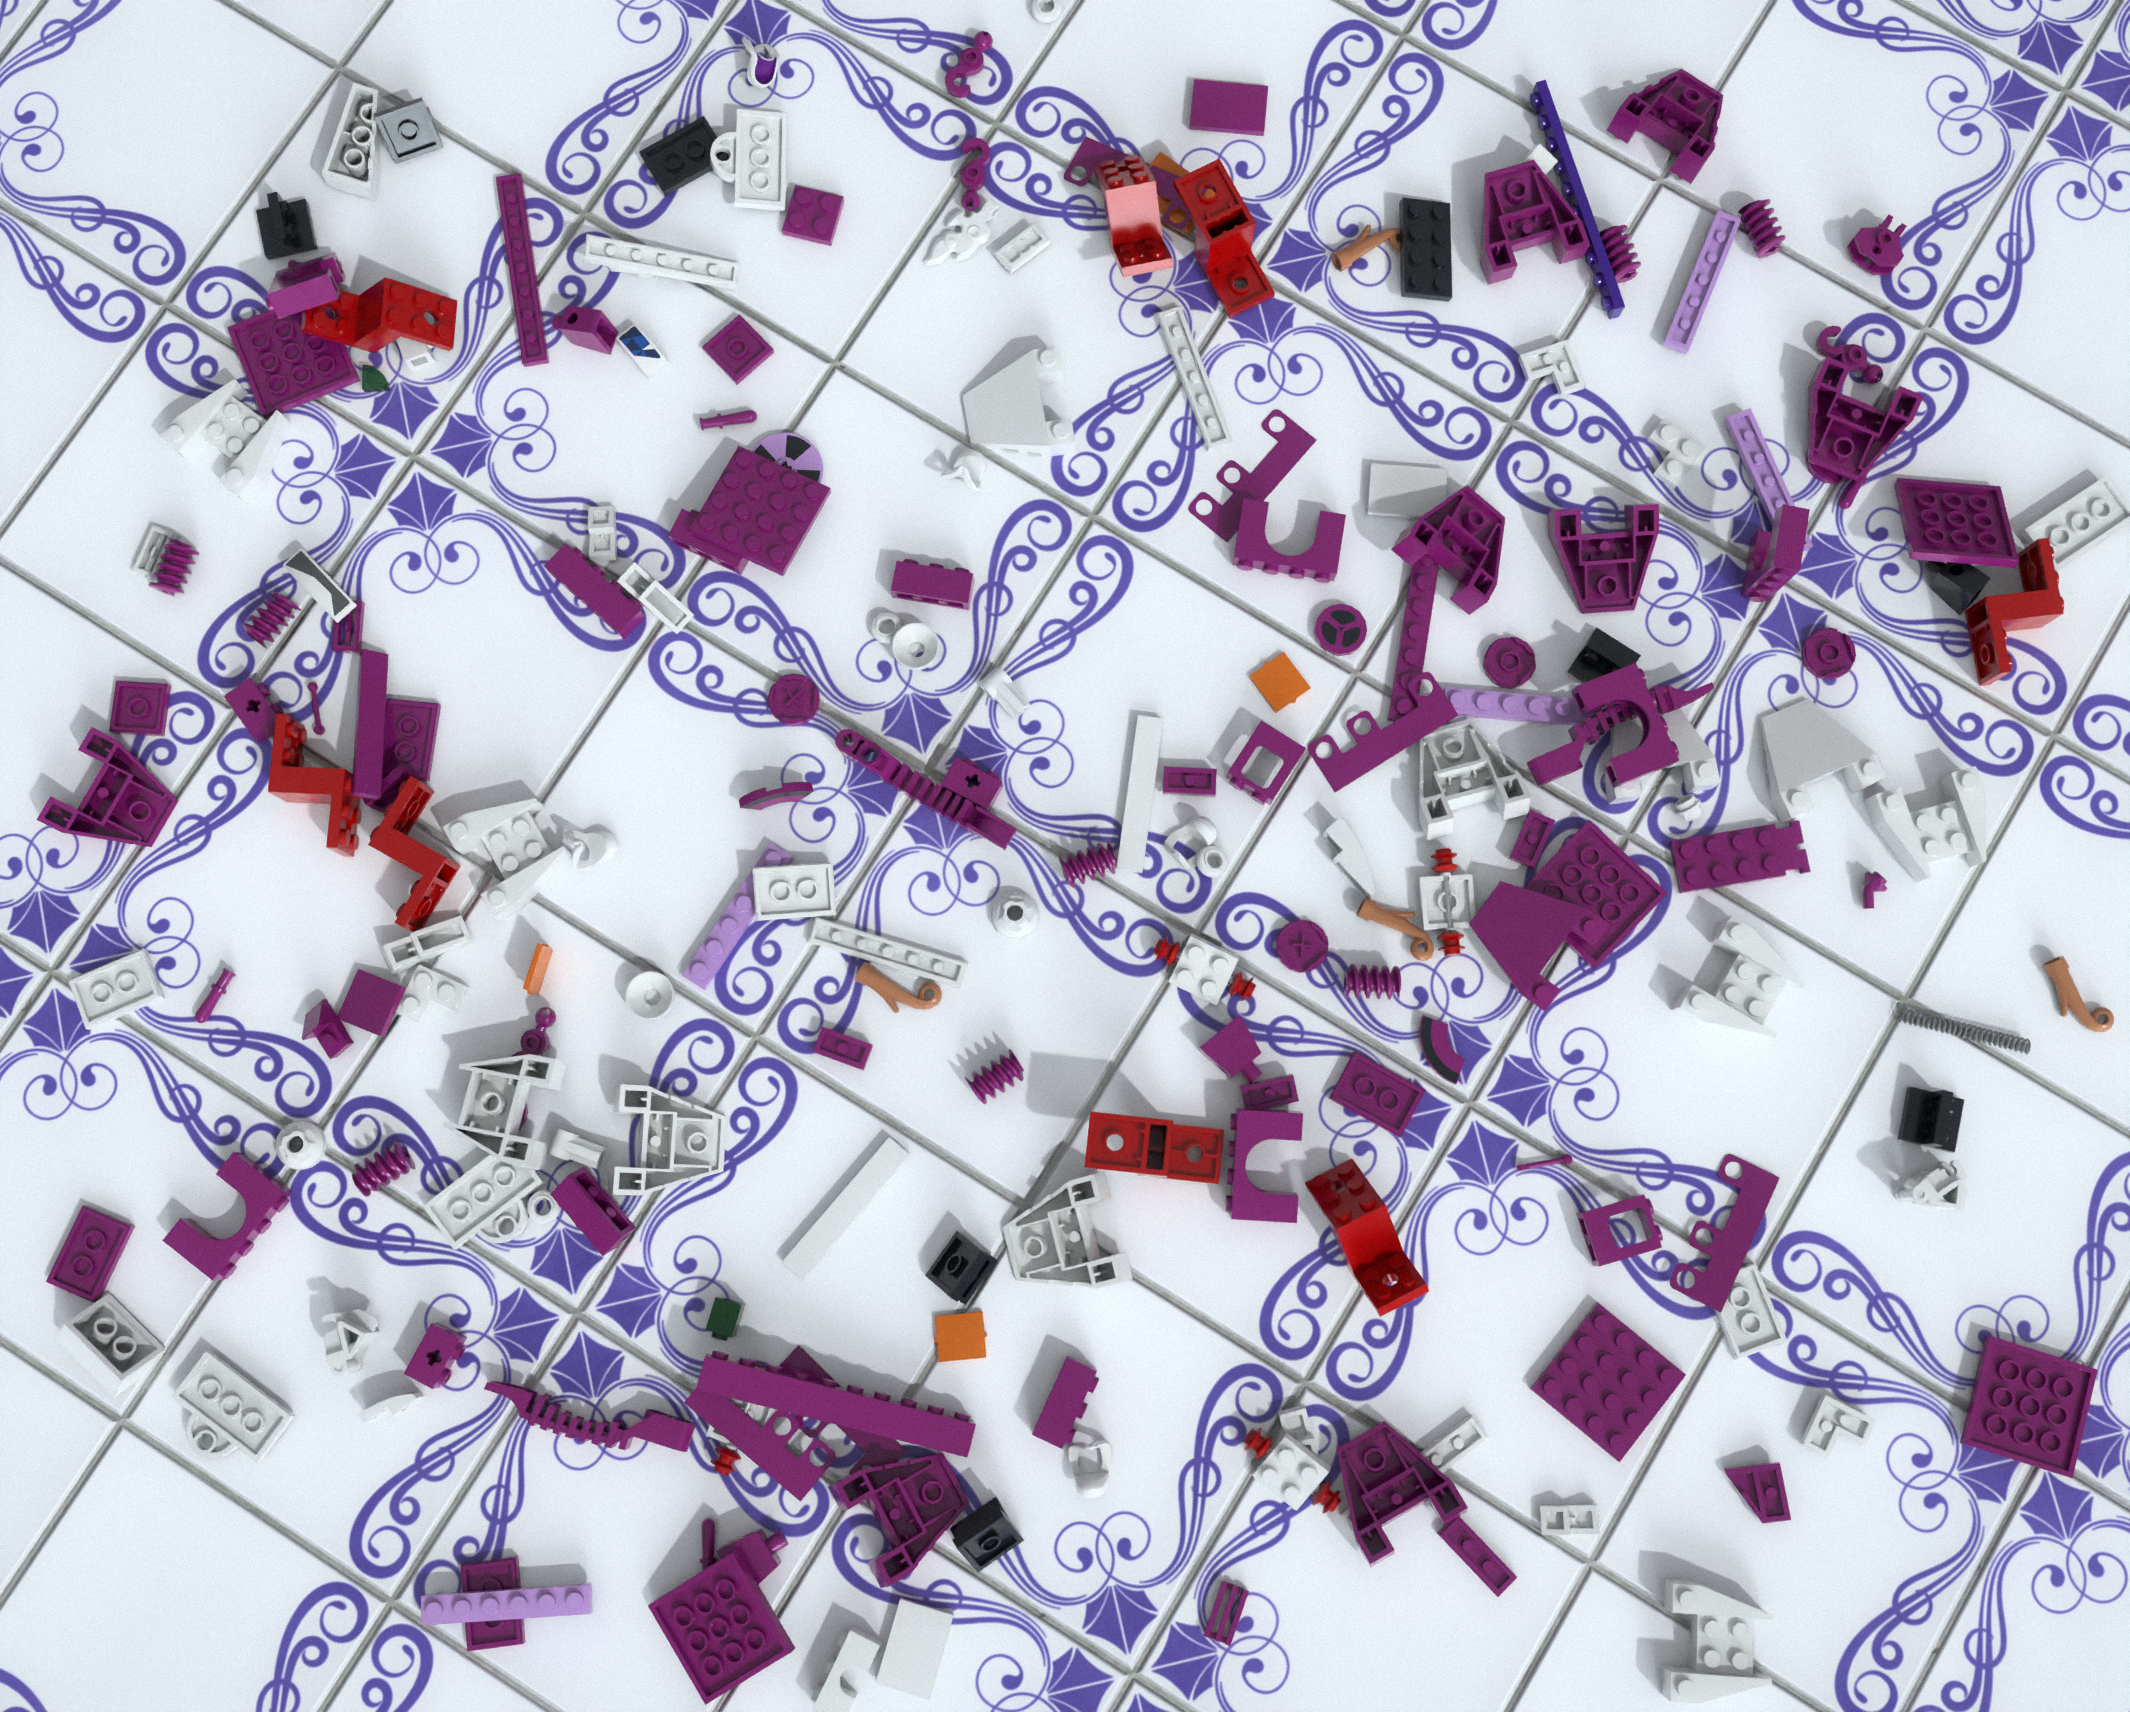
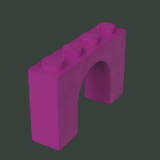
[265,252,346,319]
[1232,498,1346,583]
[1741,504,1810,602]
[1571,663,1679,788]
[1225,1107,1303,1223]
[162,1152,292,1281]

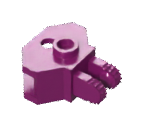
[1847,214,1907,275]

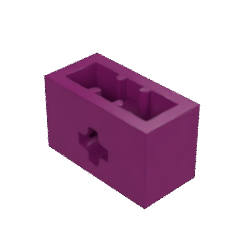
[224,678,285,743]
[941,758,1003,812]
[404,1322,467,1389]

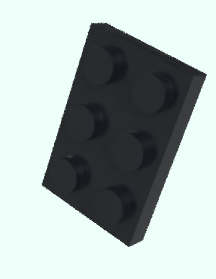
[639,116,729,196]

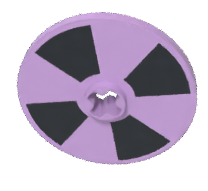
[751,433,823,483]

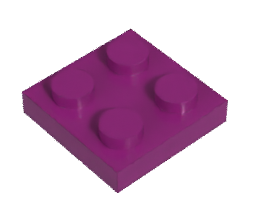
[782,185,844,246]

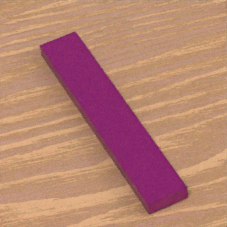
[351,649,389,800]

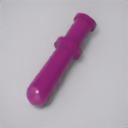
[699,410,757,431]
[1838,464,1874,509]
[194,968,236,1023]
[700,1518,716,1570]

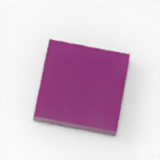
[702,314,774,385]
[109,681,171,737]
[337,969,406,1038]

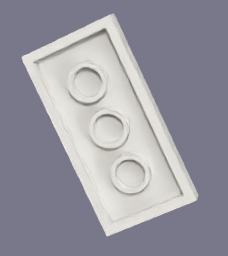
[2020,475,2130,571]

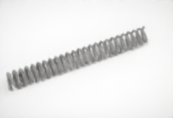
[1898,1008,2031,1055]

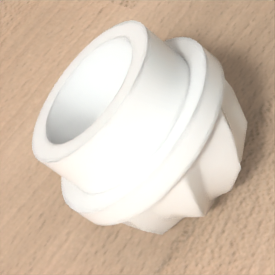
[1674,794,1702,821]

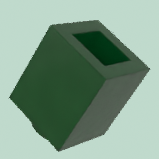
[705,1297,746,1341]

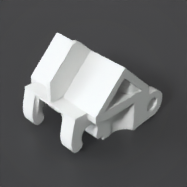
[1894,1160,1968,1211]
[321,1309,380,1376]

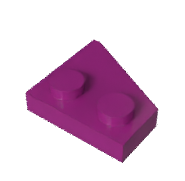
[1724,1462,1791,1523]

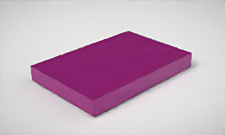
[1189,79,1268,136]
[382,698,441,781]
[1328,1051,1426,1138]
[46,1205,135,1303]
[460,1556,525,1651]

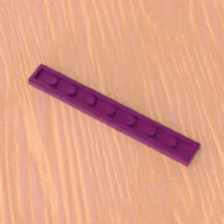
[496,173,550,367]

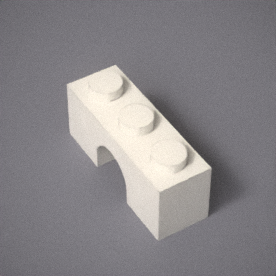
[811,1626,883,1712]

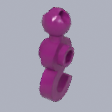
[945,31,993,98]
[960,138,990,211]
[1816,326,1883,384]
[511,1007,556,1057]

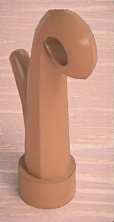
[1331,225,1400,272]
[1356,897,1434,961]
[2043,956,2114,1032]
[854,961,942,1013]

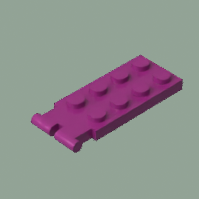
[1669,820,1811,894]

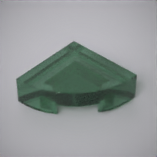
[362,365,390,392]

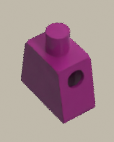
[552,306,619,355]
[1198,1015,1262,1083]
[716,1529,789,1585]

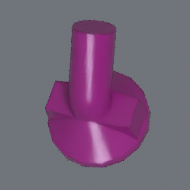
[1863,871,1887,909]

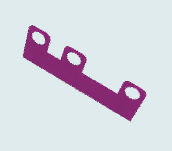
[1064,137,1207,229]
[1188,409,1317,542]
[1308,672,1458,792]
[1670,1154,1780,1312]
[779,1345,907,1474]
[684,1389,836,1502]

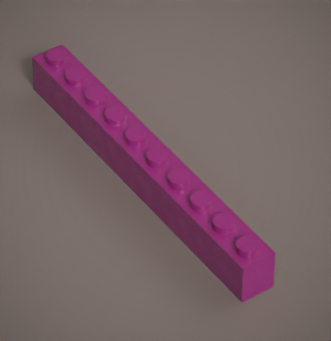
[696,1350,976,1457]

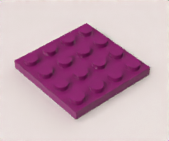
[227,307,361,420]
[690,446,831,576]
[1894,478,2019,568]
[1523,820,1668,970]
[1530,1303,1686,1462]
[1960,1335,2098,1478]
[648,1549,795,1705]

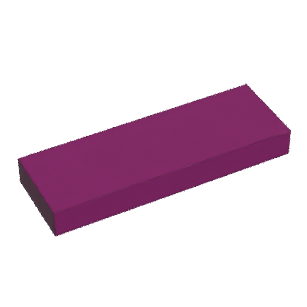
[1437,1516,1517,1597]

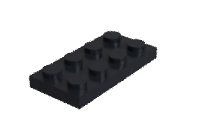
[1399,197,1452,302]

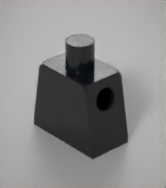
[1924,561,1991,615]

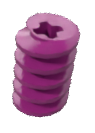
[1738,199,1786,258]
[1600,225,1641,284]
[148,538,200,596]
[242,591,301,649]
[1058,840,1117,887]
[1344,964,1401,1000]
[965,1049,1024,1104]
[352,1141,416,1197]

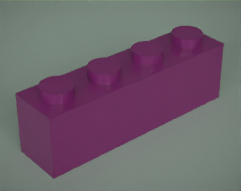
[544,544,645,639]

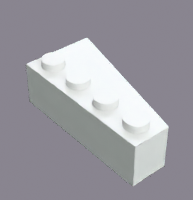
[321,82,384,201]

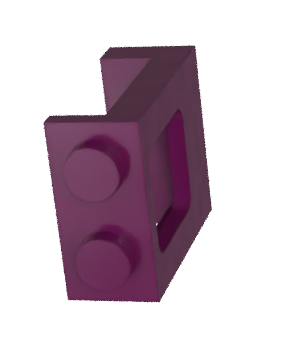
[1226,720,1306,805]
[1576,1194,1663,1267]

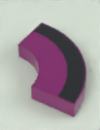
[739,782,814,810]
[1419,1015,1465,1085]

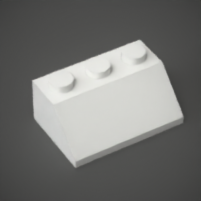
[57,1293,166,1397]

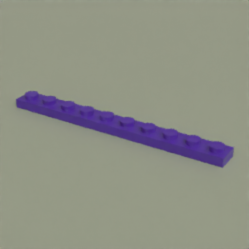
[1530,80,1625,320]

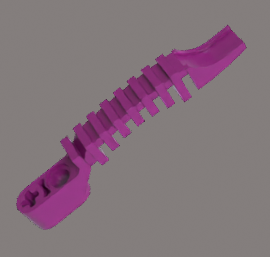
[1526,682,1714,787]
[835,729,1017,850]
[484,1381,696,1452]

